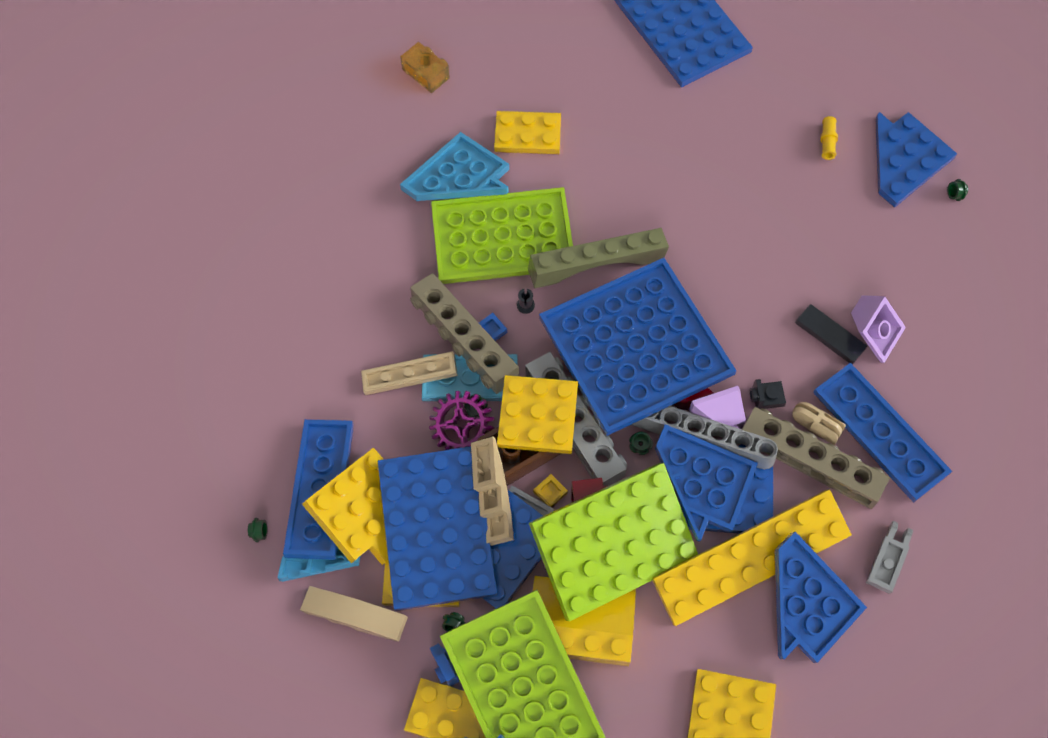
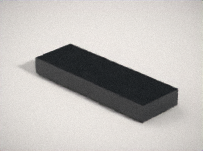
[795,304,868,365]

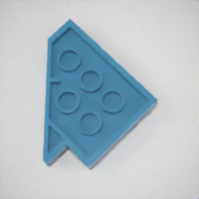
[400,132,510,201]

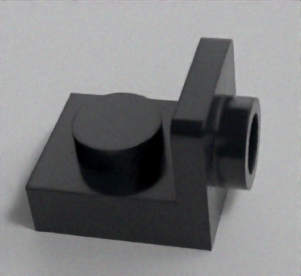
[749,379,786,409]

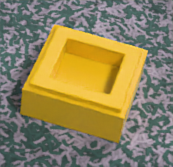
[533,474,568,508]

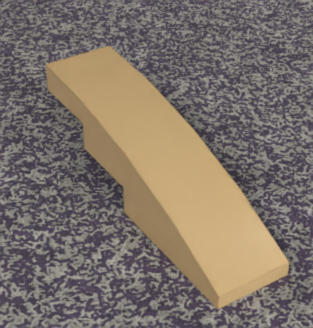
[471,437,514,546]
[300,586,408,642]

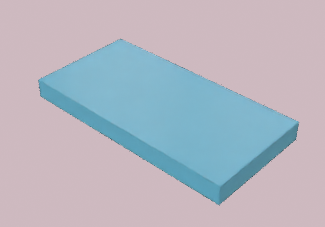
[422,354,518,401]

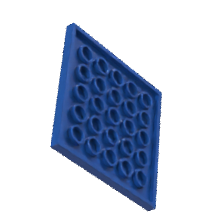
[539,258,737,436]

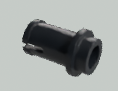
[517,289,535,314]

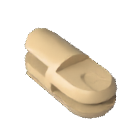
[792,402,846,445]

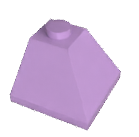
[851,295,906,363]
[689,386,746,429]

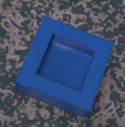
[479,313,508,341]

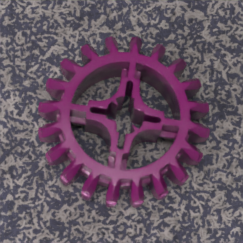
[429,391,495,450]

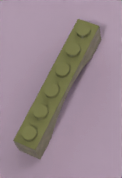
[528,228,669,289]

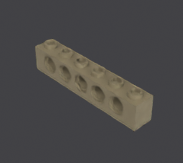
[410,273,519,394]
[742,407,890,509]

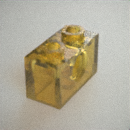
[400,41,450,93]

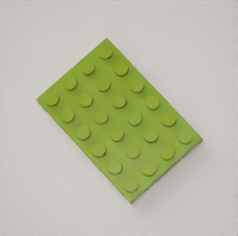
[431,187,573,284]
[529,463,698,621]
[440,590,606,738]

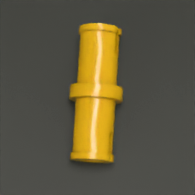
[820,116,838,160]

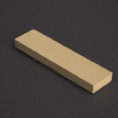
[361,351,458,395]

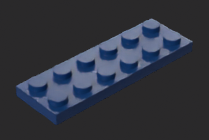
[813,363,953,503]
[283,419,354,560]

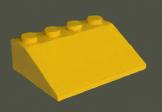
[533,576,636,666]

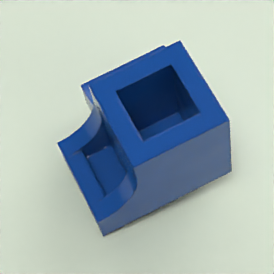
[430,643,460,687]

